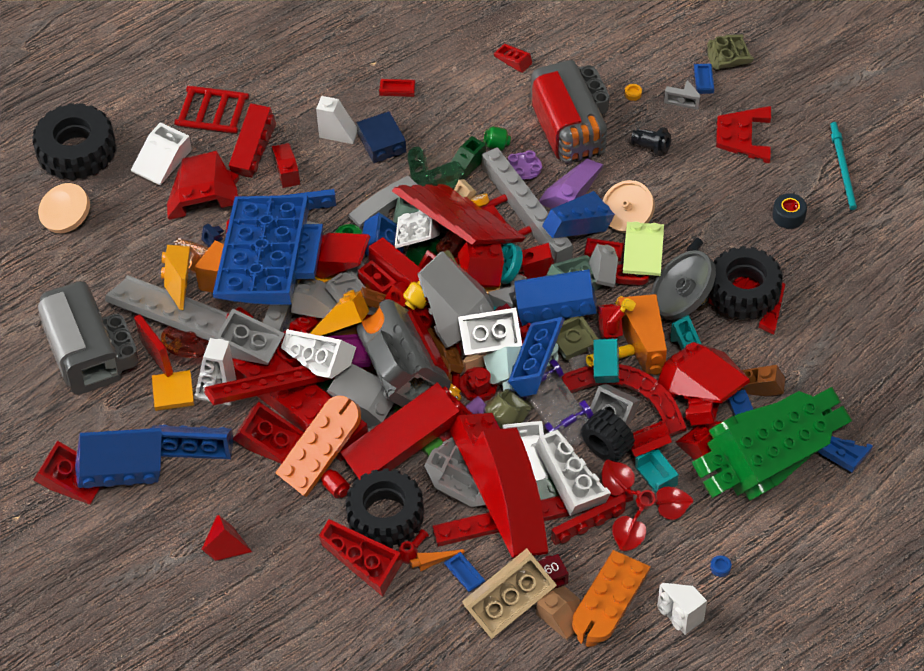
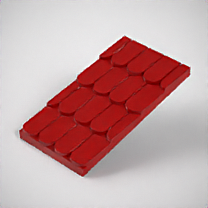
[392,184,525,245]

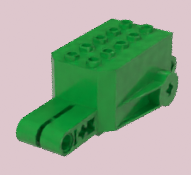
[692,387,852,501]

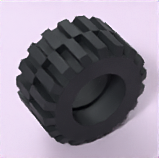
[581,409,635,462]

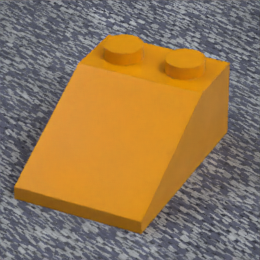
[161,245,190,310]
[310,290,369,336]

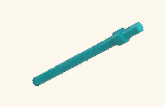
[830,122,857,210]

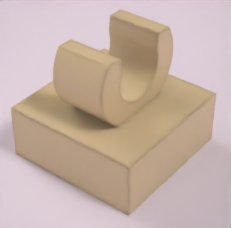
[454,179,477,199]

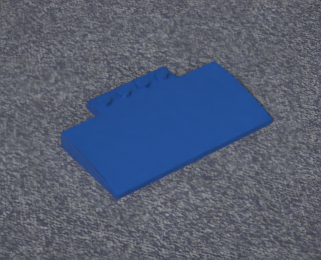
[213,195,324,305]

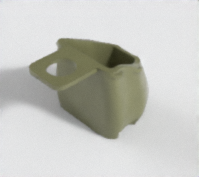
[483,389,534,429]

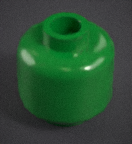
[483,126,511,151]

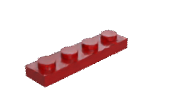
[551,495,626,546]

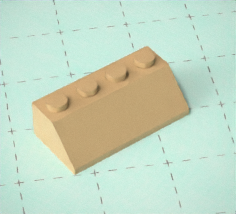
[462,548,557,639]

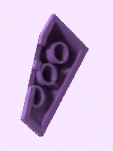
[539,158,603,209]

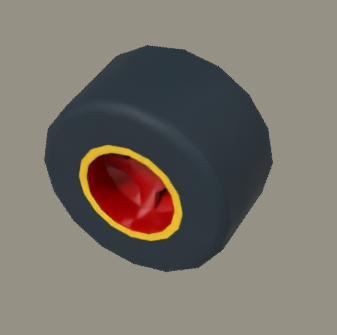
[772,193,807,229]

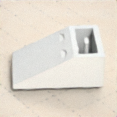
[131,122,192,185]
[395,210,440,248]
[502,421,549,481]

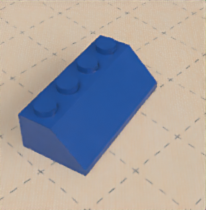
[514,269,597,325]
[508,317,565,397]
[150,425,234,459]

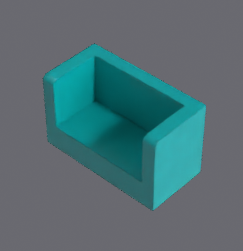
[594,339,619,383]
[635,448,679,494]

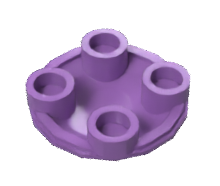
[508,150,542,179]

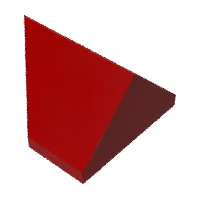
[201,515,252,561]

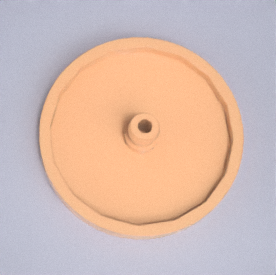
[603,180,655,233]
[38,183,90,233]

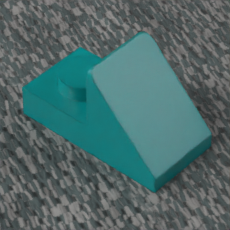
[670,315,701,350]

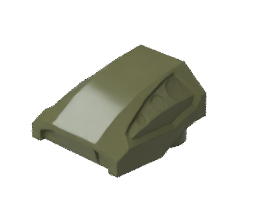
[707,34,754,70]

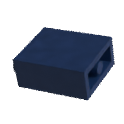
[356,111,407,163]

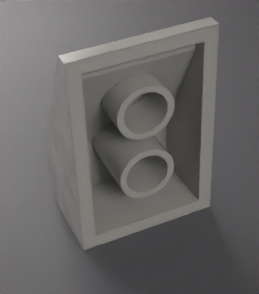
[291,279,337,319]
[215,308,285,365]
[327,363,394,428]

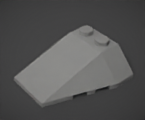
[417,252,494,348]
[424,437,486,507]

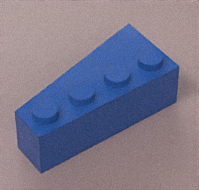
[542,191,615,238]

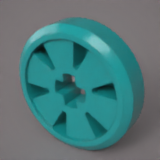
[501,243,523,284]

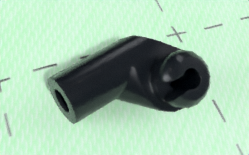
[687,238,703,252]

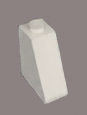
[316,96,357,144]

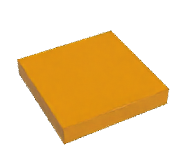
[152,370,194,411]

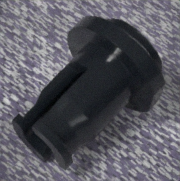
[631,127,671,156]

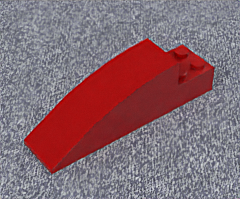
[450,413,549,558]

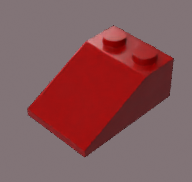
[316,233,371,279]
[233,401,304,464]
[33,440,100,505]

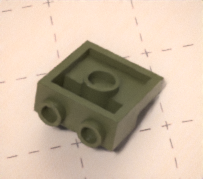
[556,316,599,360]

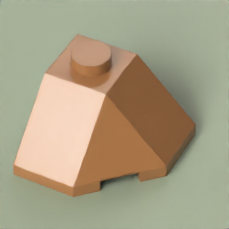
[536,586,580,640]

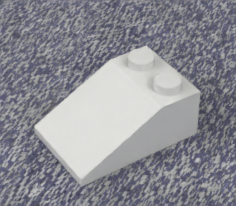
[458,308,522,356]

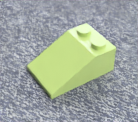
[623,222,664,276]

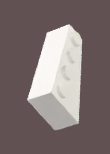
[194,338,236,405]

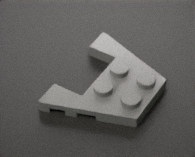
[325,261,378,315]

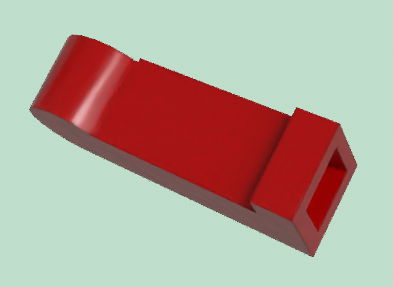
[385,281,435,329]

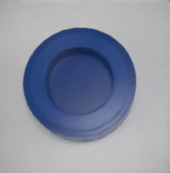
[710,555,732,577]

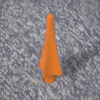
[410,549,465,572]

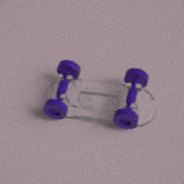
[522,359,594,446]

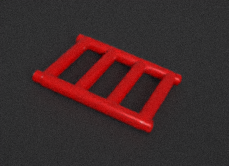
[174,86,249,133]

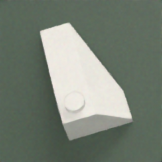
[281,329,356,379]

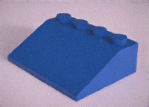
[75,428,162,488]

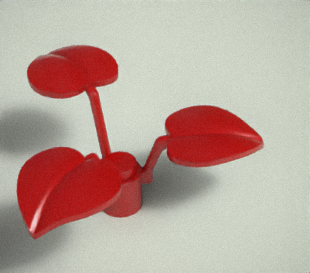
[601,460,694,551]

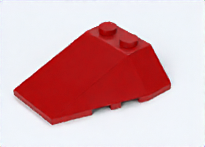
[167,151,238,220]
[658,342,750,403]

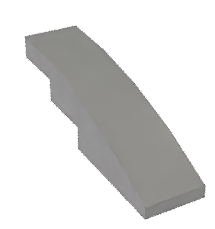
[348,176,418,228]

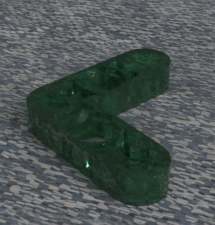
[408,147,464,186]

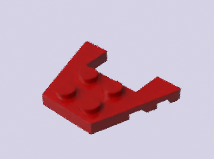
[716,106,771,163]
[708,277,786,335]

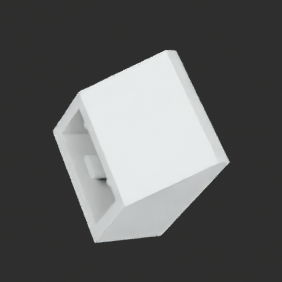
[657,583,707,635]

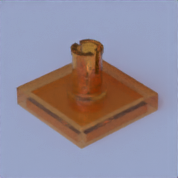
[174,237,209,272]

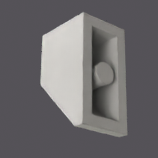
[589,244,618,287]

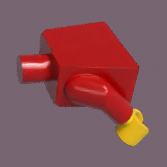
[597,296,636,341]

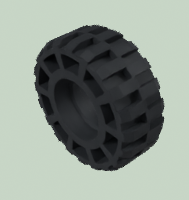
[32,103,116,180]

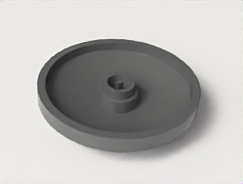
[651,250,716,320]

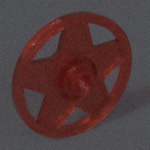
[161,326,209,358]

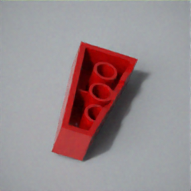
[319,519,403,597]

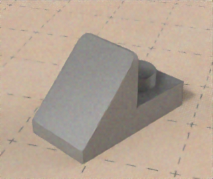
[664,80,700,110]
[488,286,517,308]

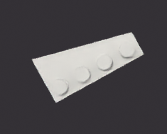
[535,430,611,516]

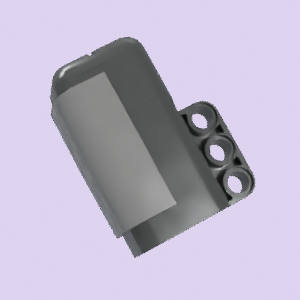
[38,281,139,395]

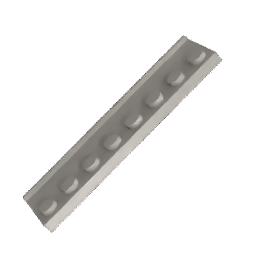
[105,275,228,341]

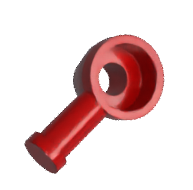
[398,529,429,564]

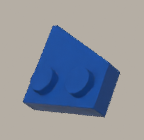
[818,436,873,472]

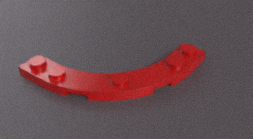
[562,364,687,436]

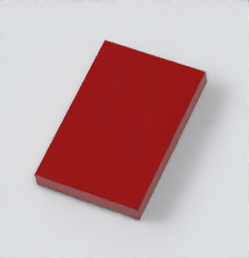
[134,314,173,377]

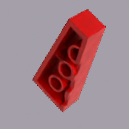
[228,103,276,178]

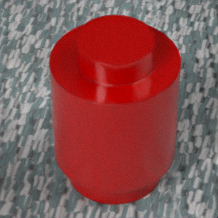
[321,469,350,498]

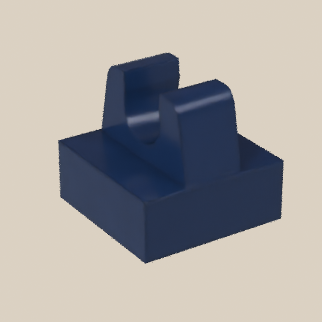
[201,224,224,247]

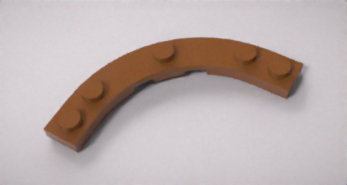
[361,287,464,374]

